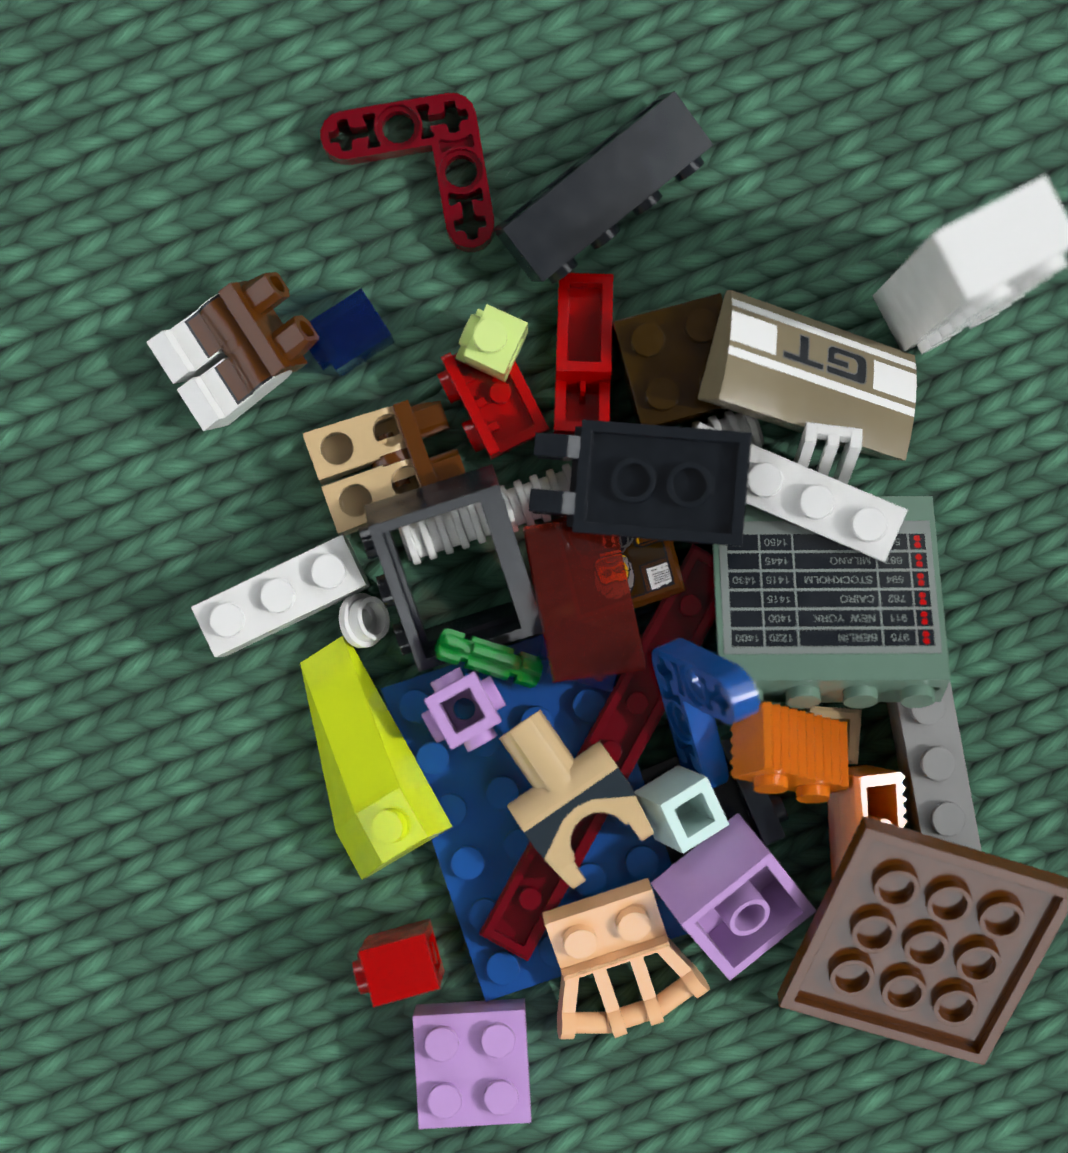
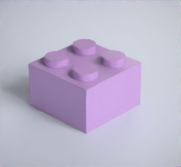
[651,813,816,981]
[413,998,531,1129]

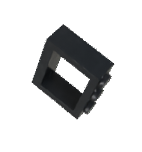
[359,465,545,672]

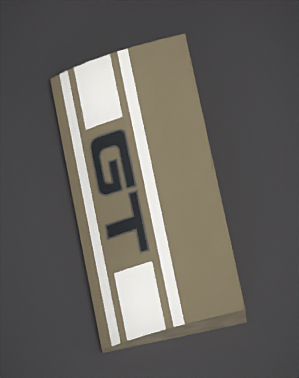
[697,290,917,461]

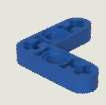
[651,638,760,789]

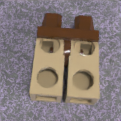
[302,400,466,536]

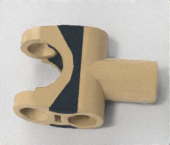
[499,710,654,889]

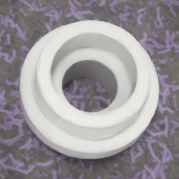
[339,593,390,648]

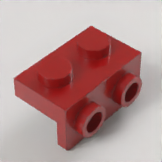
[436,352,549,460]

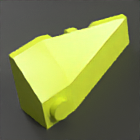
[300,636,453,880]

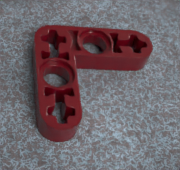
[320,93,495,252]

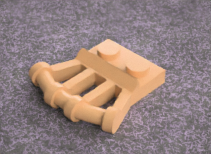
[542,878,710,1039]

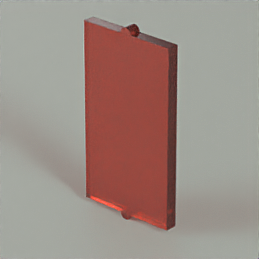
[523,516,646,682]

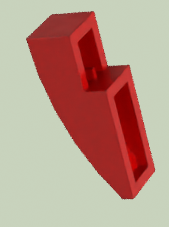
[554,273,613,436]

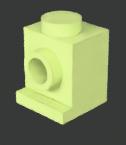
[455,304,528,382]

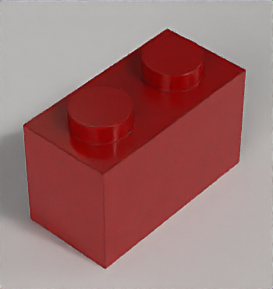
[352,919,445,1007]

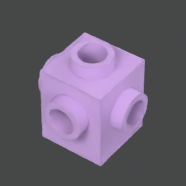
[421,667,506,752]

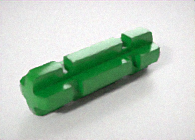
[435,628,543,688]

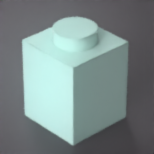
[634,765,729,853]

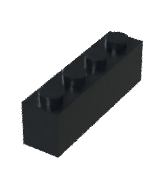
[493,91,713,284]

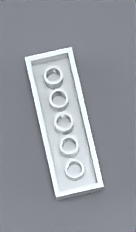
[873,175,1068,354]

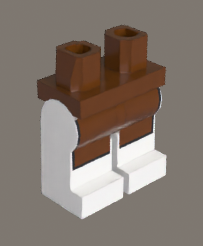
[147,272,319,431]

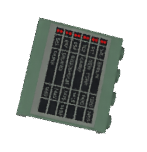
[712,496,950,709]

